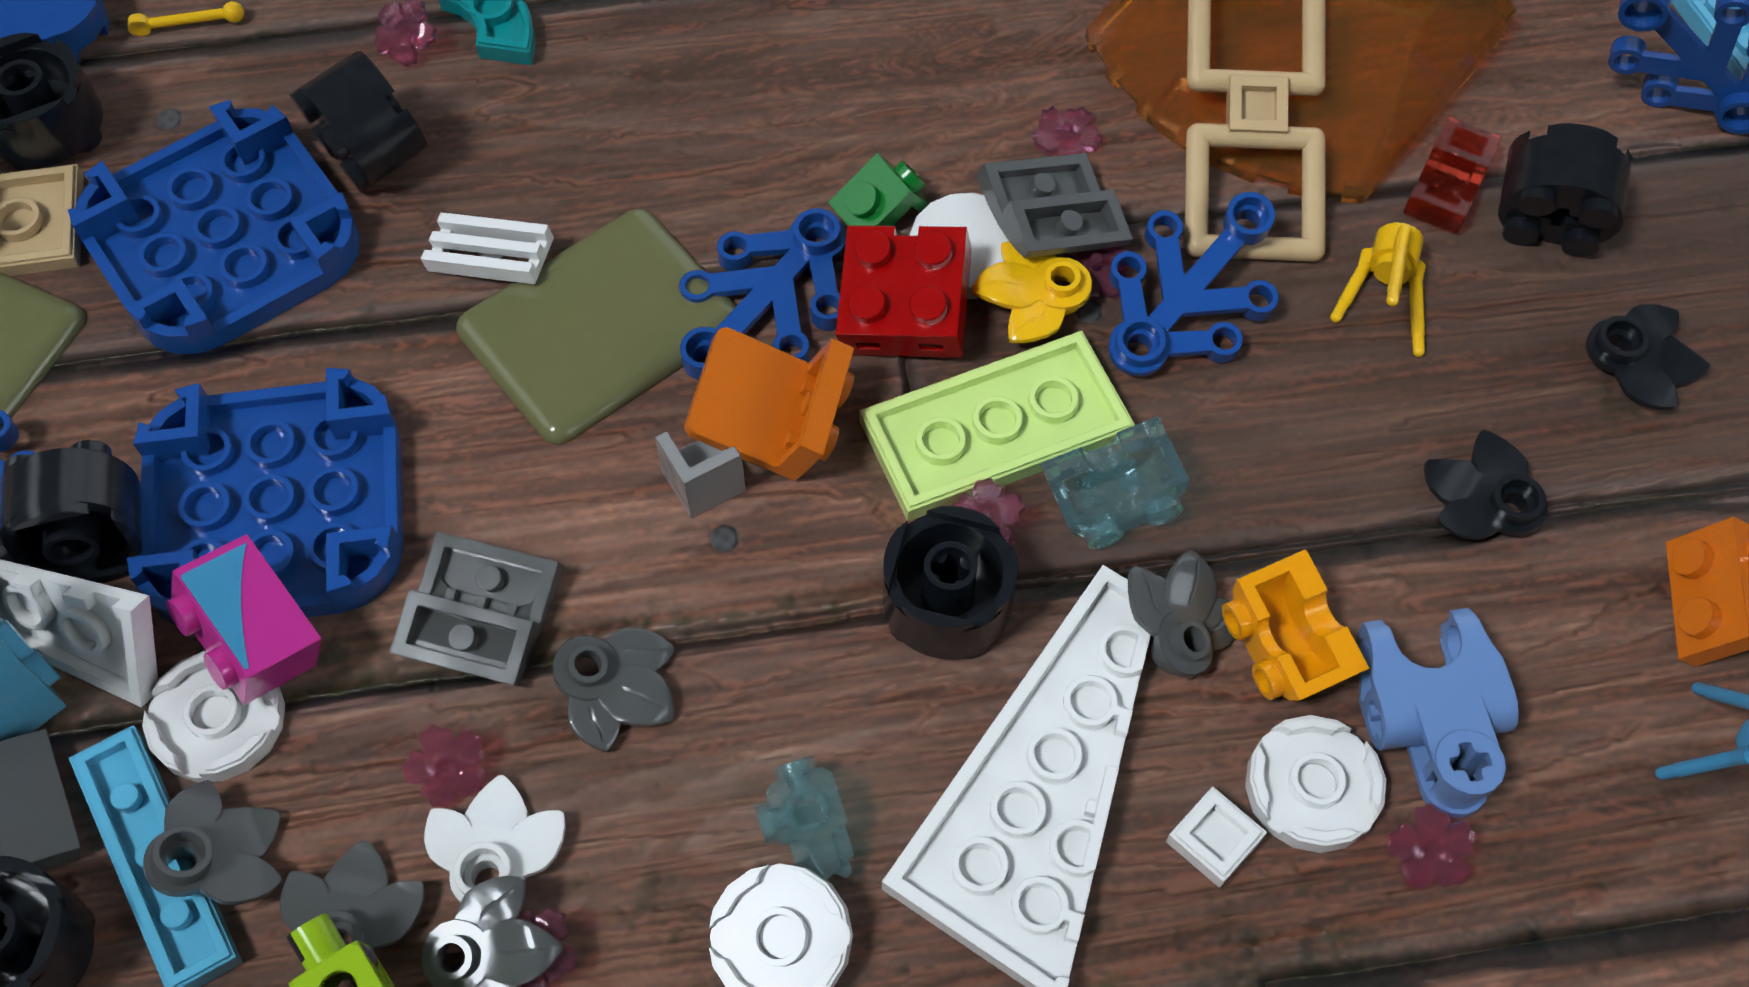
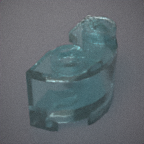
[1040,416,1190,550]

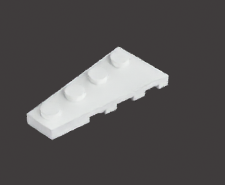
[0,559,158,708]

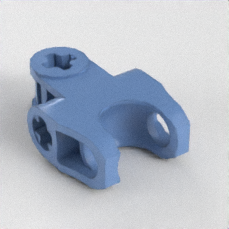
[1355,608,1519,819]

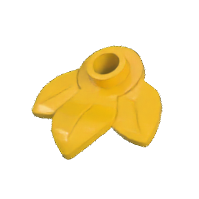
[972,241,1092,344]

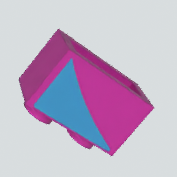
[166,534,322,705]

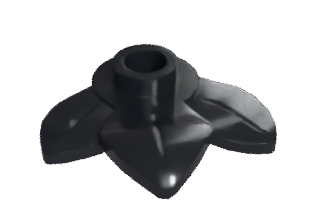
[1586,304,1710,411]
[1423,430,1547,540]

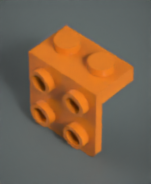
[684,327,854,482]
[1666,516,1749,667]

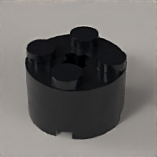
[0,33,103,171]
[289,51,428,193]
[1498,123,1632,257]
[0,440,143,584]
[883,506,1018,659]
[0,856,95,987]

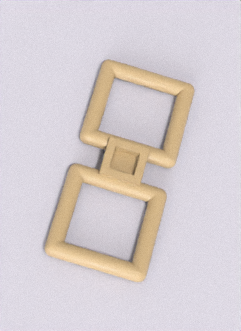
[1185,0,1326,262]

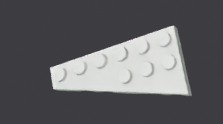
[882,565,1151,987]

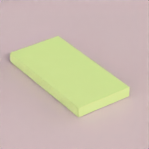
[859,331,1136,522]

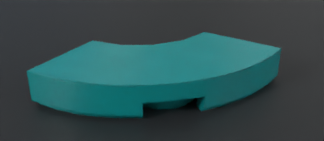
[439,0,536,66]

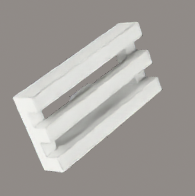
[421,212,554,285]

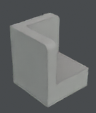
[655,431,746,519]

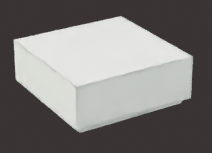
[1166,786,1267,888]

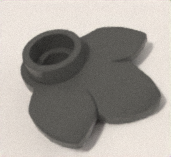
[1128,550,1234,677]
[552,628,675,752]
[143,780,282,905]
[280,840,425,981]
[421,876,564,987]

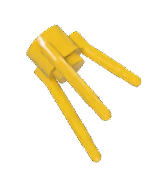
[1330,222,1426,357]

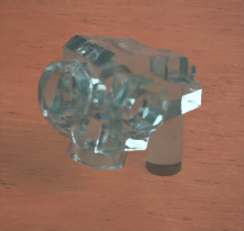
[755,756,854,880]

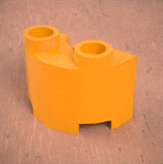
[1221,549,1370,701]

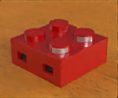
[835,225,972,358]

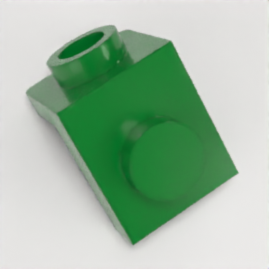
[828,153,930,226]

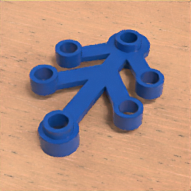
[1608,0,1749,134]
[1108,192,1279,376]
[679,208,846,380]

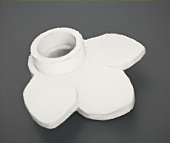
[424,775,566,903]

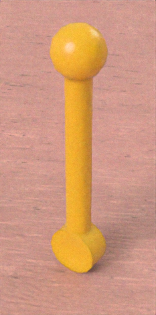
[128,1,245,37]

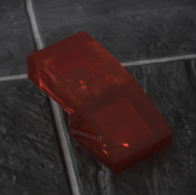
[1403,116,1502,235]

